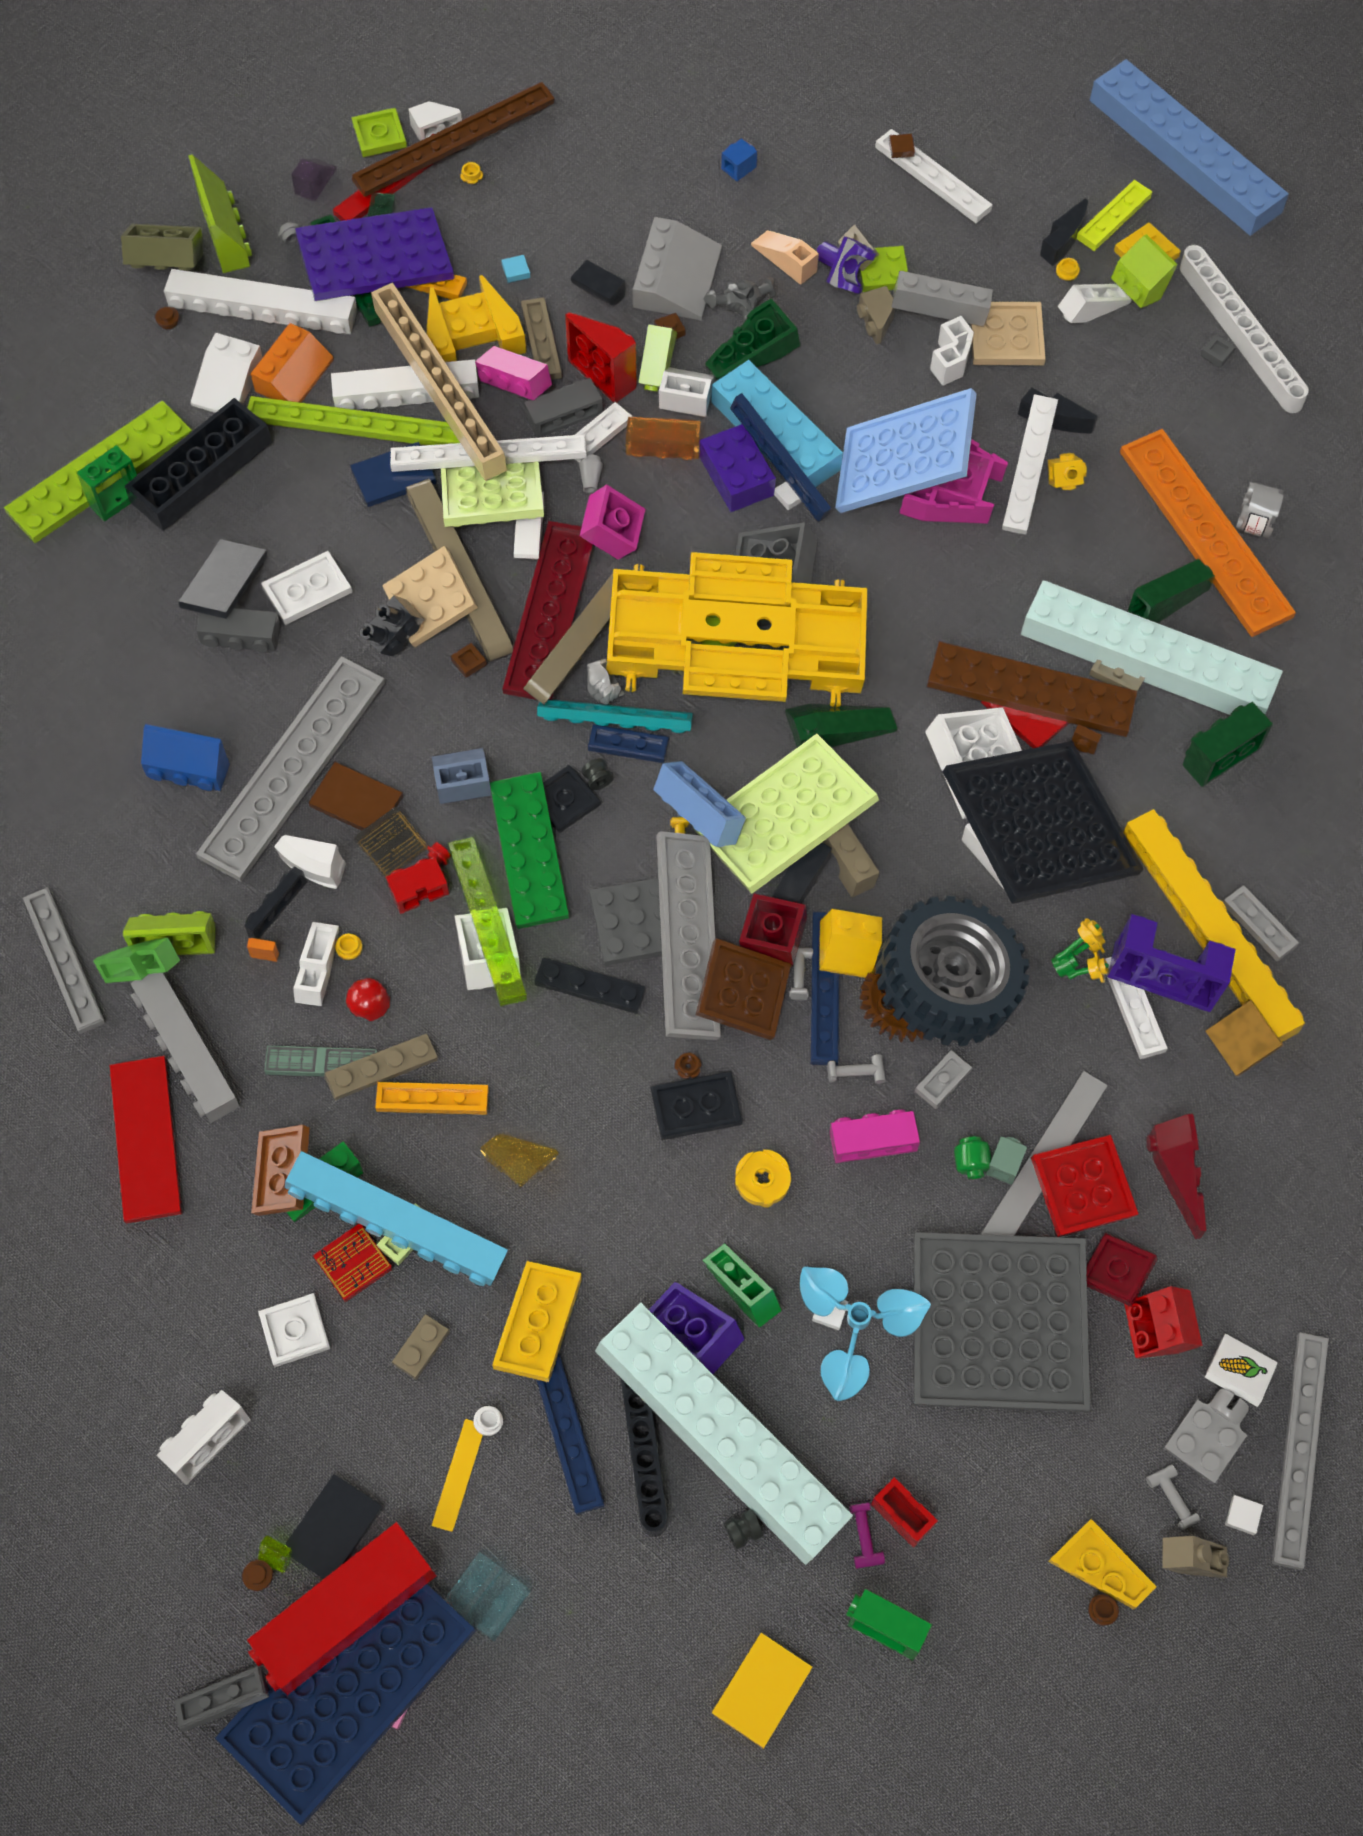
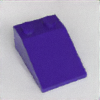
[649,1282,745,1374]

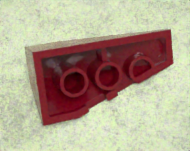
[1147,1114,1207,1239]

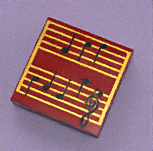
[313,1224,393,1302]

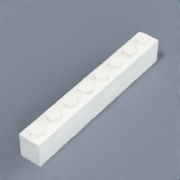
[164,269,357,334]

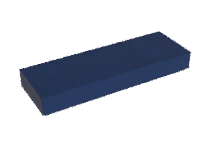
[588,724,669,763]

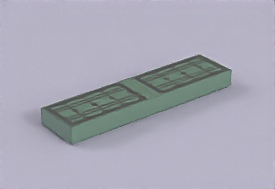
[264,1046,377,1077]

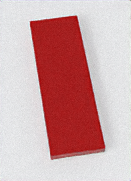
[110,1056,182,1224]

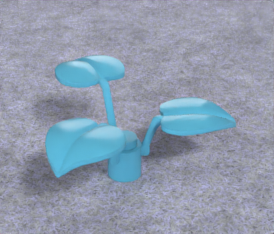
[800,1266,930,1401]

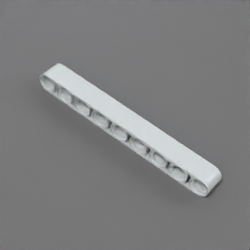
[1180,245,1308,413]

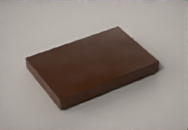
[309,762,403,838]

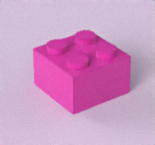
[580,485,645,560]

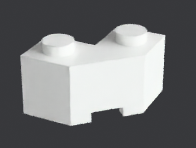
[930,316,974,386]

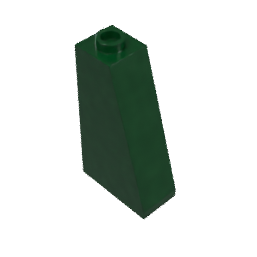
[1127,559,1215,623]

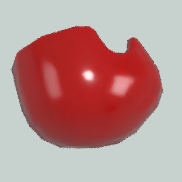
[345,978,390,1021]

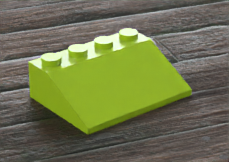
[188,154,252,273]

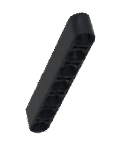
[620,1377,667,1537]

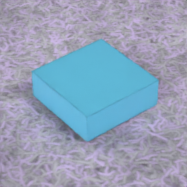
[501,255,530,283]

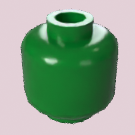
[954,1136,992,1179]

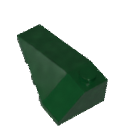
[705,298,800,381]
[785,704,898,748]

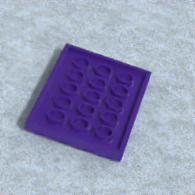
[295,207,454,301]

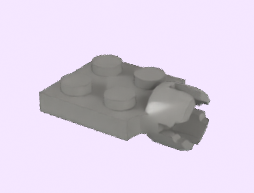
[1164,1388,1249,1484]

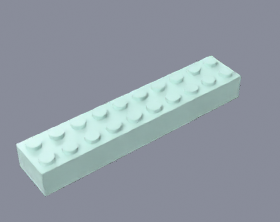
[1021,580,1282,715]
[595,1303,853,1565]

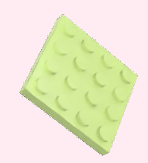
[441,462,544,527]

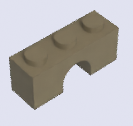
[822,823,879,898]

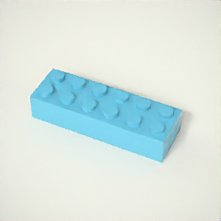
[711,360,843,487]

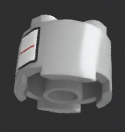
[1235,482,1284,538]

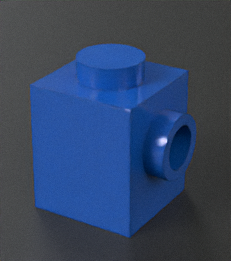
[721,138,757,181]

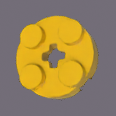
[735,1150,791,1208]

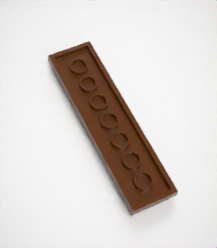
[927,641,1137,737]

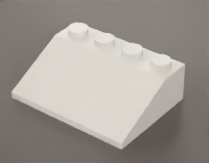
[925,708,1022,819]

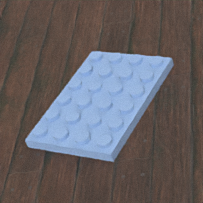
[835,388,976,513]

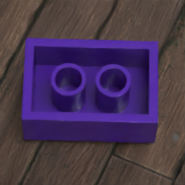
[699,424,776,512]

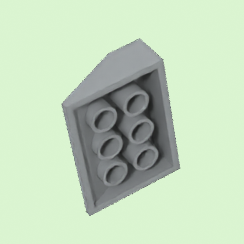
[633,217,722,320]

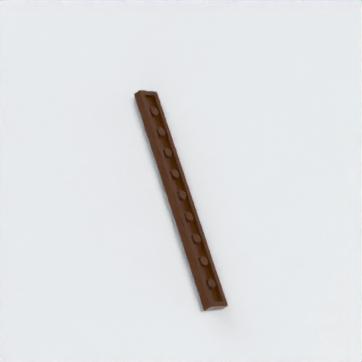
[352,81,555,197]

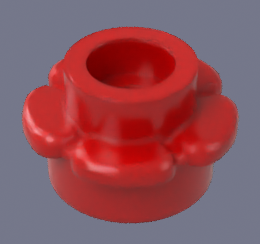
[427,842,451,865]

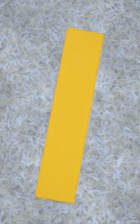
[432,1419,483,1532]

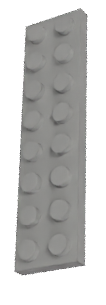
[657,831,721,1040]

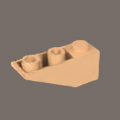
[751,230,819,285]

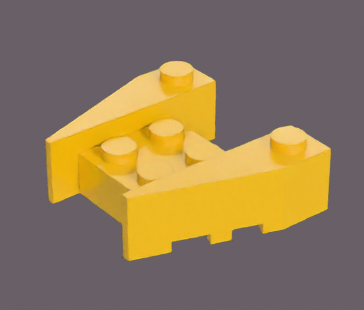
[427,275,526,362]

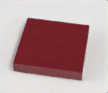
[1086,1233,1158,1307]

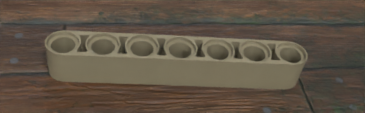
[523,568,617,705]

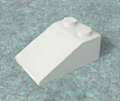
[191,333,263,413]
[455,908,521,990]

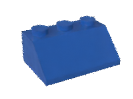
[141,724,230,791]

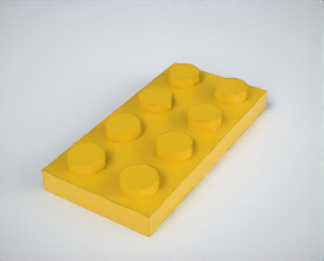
[492,1261,582,1382]

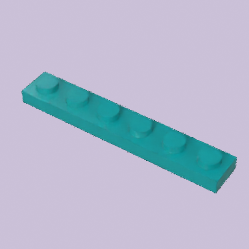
[537,700,693,733]

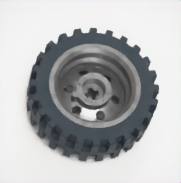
[876,896,1030,1046]

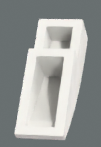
[514,492,544,559]
[293,922,339,1006]

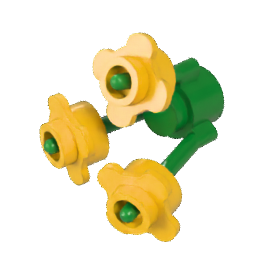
[1051,918,1109,983]

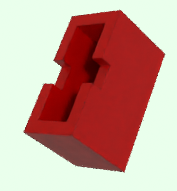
[386,857,449,914]
[871,1477,938,1548]

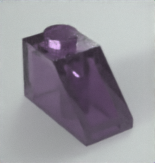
[291,158,337,201]

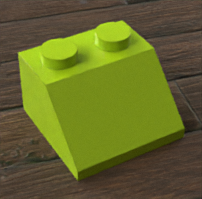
[1111,234,1178,308]

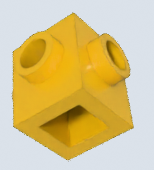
[1047,453,1087,490]

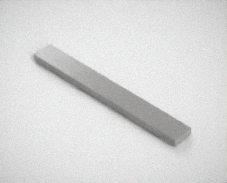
[981,1071,1108,1236]
[1272,1332,1329,1570]

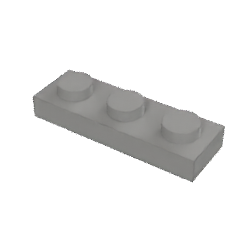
[1223,885,1299,962]

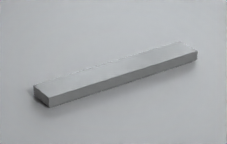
[23,887,105,1034]

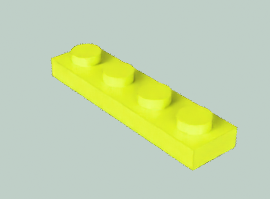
[1076,180,1152,251]

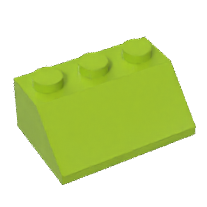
[123,911,216,955]

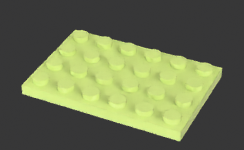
[692,734,879,894]

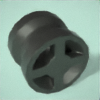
[581,758,613,790]

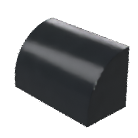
[570,260,625,305]

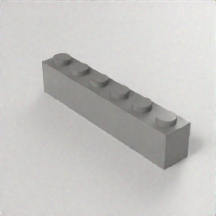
[130,973,240,1124]

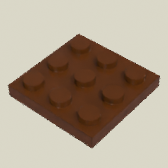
[696,938,791,1040]

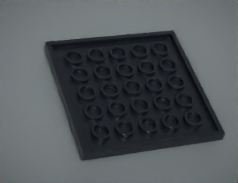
[942,741,1143,904]

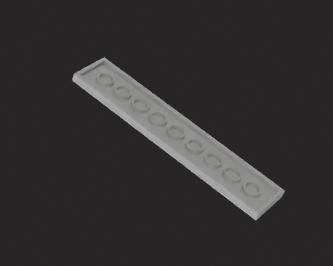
[196,656,385,882]

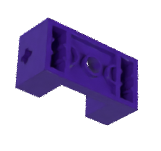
[1107,914,1236,1012]

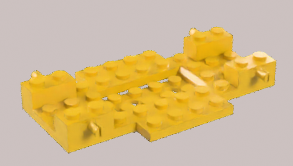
[606,552,867,707]

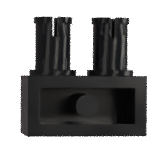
[360,595,425,657]

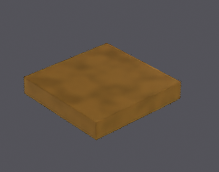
[1206,1000,1284,1076]

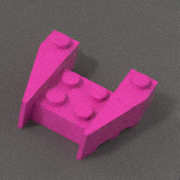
[899,439,1008,523]

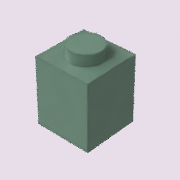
[986,1136,1027,1185]

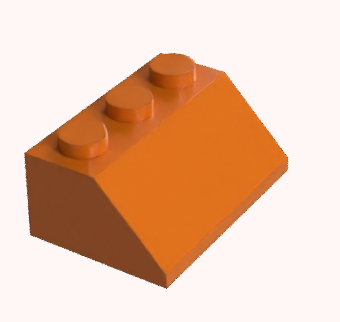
[251,323,334,403]

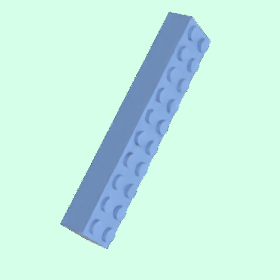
[1090,59,1289,236]

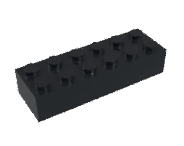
[124,398,272,531]

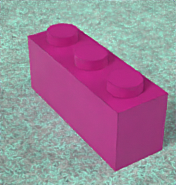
[475,346,552,400]
[829,1109,920,1163]

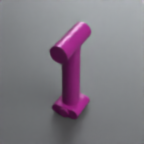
[849,1502,885,1569]

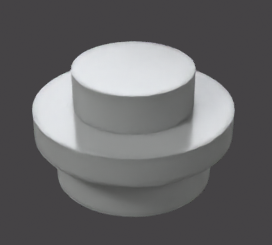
[278,222,299,244]

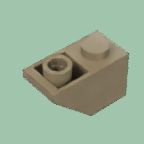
[857,286,895,344]
[1162,1536,1229,1578]

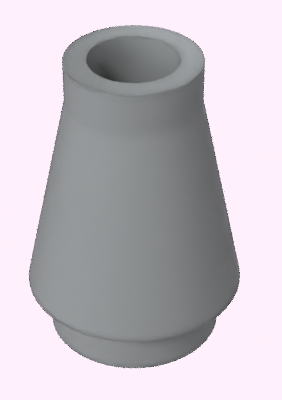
[579,454,603,493]

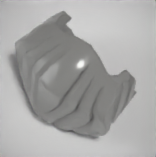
[587,659,625,705]

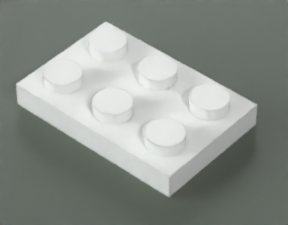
[261,551,352,625]

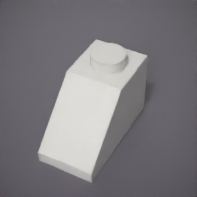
[408,101,462,141]

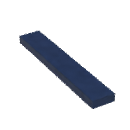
[730,393,831,522]
[810,912,839,1066]
[536,1353,604,1515]

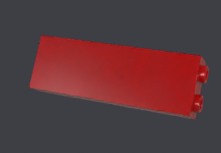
[247,1522,436,1695]

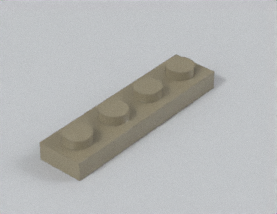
[521,297,562,380]
[324,1033,438,1100]

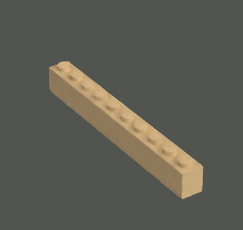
[371,283,507,481]

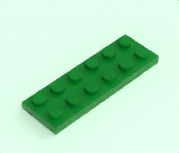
[490,772,570,929]

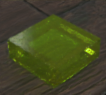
[258,1535,292,1573]

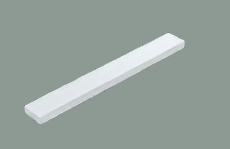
[391,435,587,472]

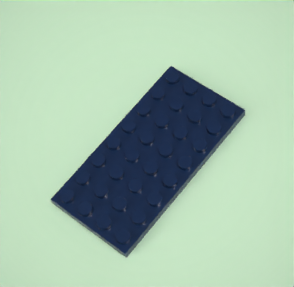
[215,1584,476,1826]

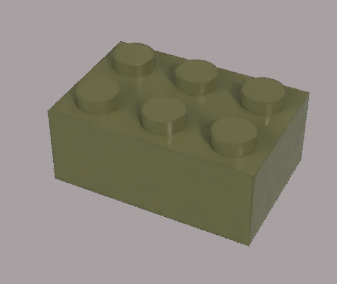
[121,224,203,271]

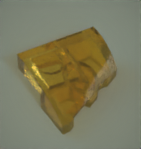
[481,1134,559,1188]

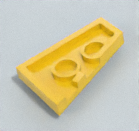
[1048,1519,1156,1609]

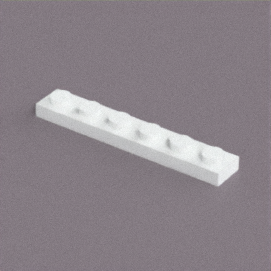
[875,129,993,223]
[1002,394,1058,535]

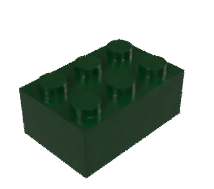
[1182,701,1273,787]

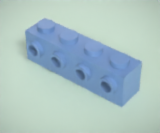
[653,761,746,847]

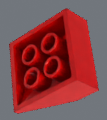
[565,312,637,403]

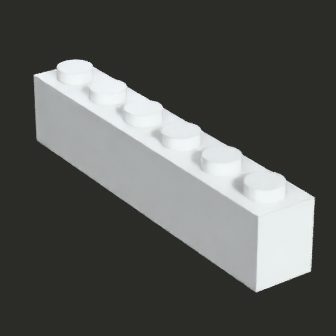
[331,359,479,410]

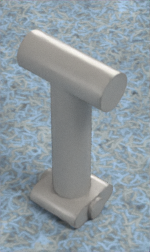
[789,947,813,1000]
[827,1054,886,1084]
[1146,1464,1200,1531]

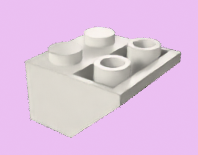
[659,367,716,417]

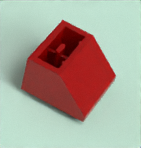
[1124,1286,1203,1359]

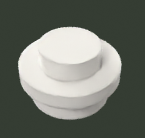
[473,1406,503,1436]

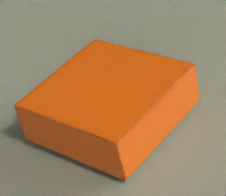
[247,938,279,962]

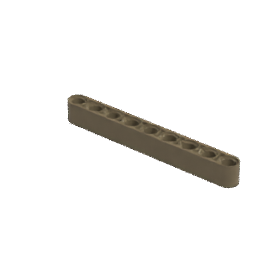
[406,479,513,662]

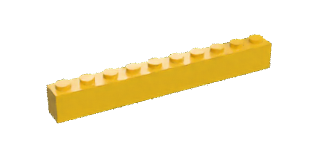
[1123,809,1305,1042]

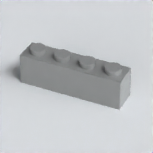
[891,271,993,326]

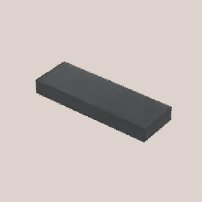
[174,1666,269,1733]

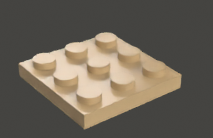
[970,302,1045,365]
[382,546,478,647]

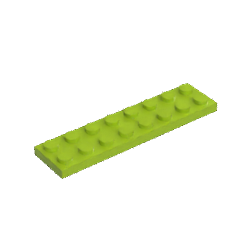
[4,400,192,543]

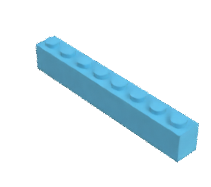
[285,1151,508,1286]

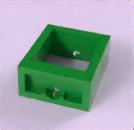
[76,445,137,522]
[846,1589,932,1661]

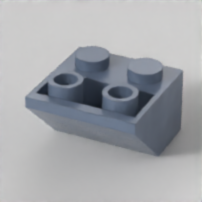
[432,748,491,804]

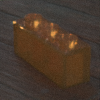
[626,417,701,460]

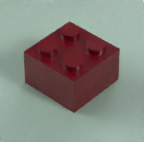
[739,894,807,966]

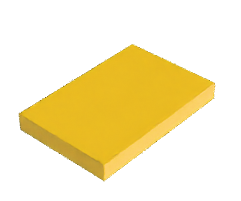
[712,1633,812,1749]

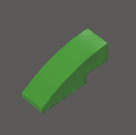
[93,938,180,983]

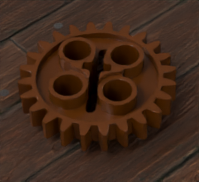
[859,965,924,1043]

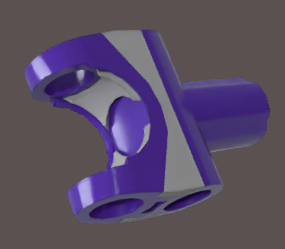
[816,236,876,294]

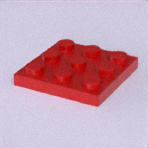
[1031,1135,1139,1238]

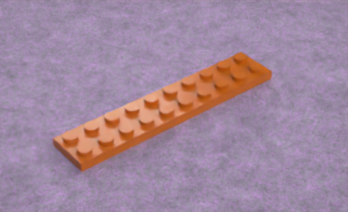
[1120,428,1296,637]

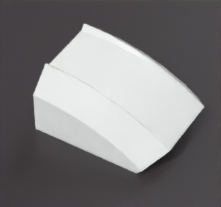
[274,835,346,889]

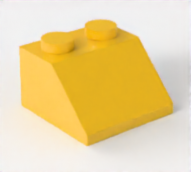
[819,909,882,978]

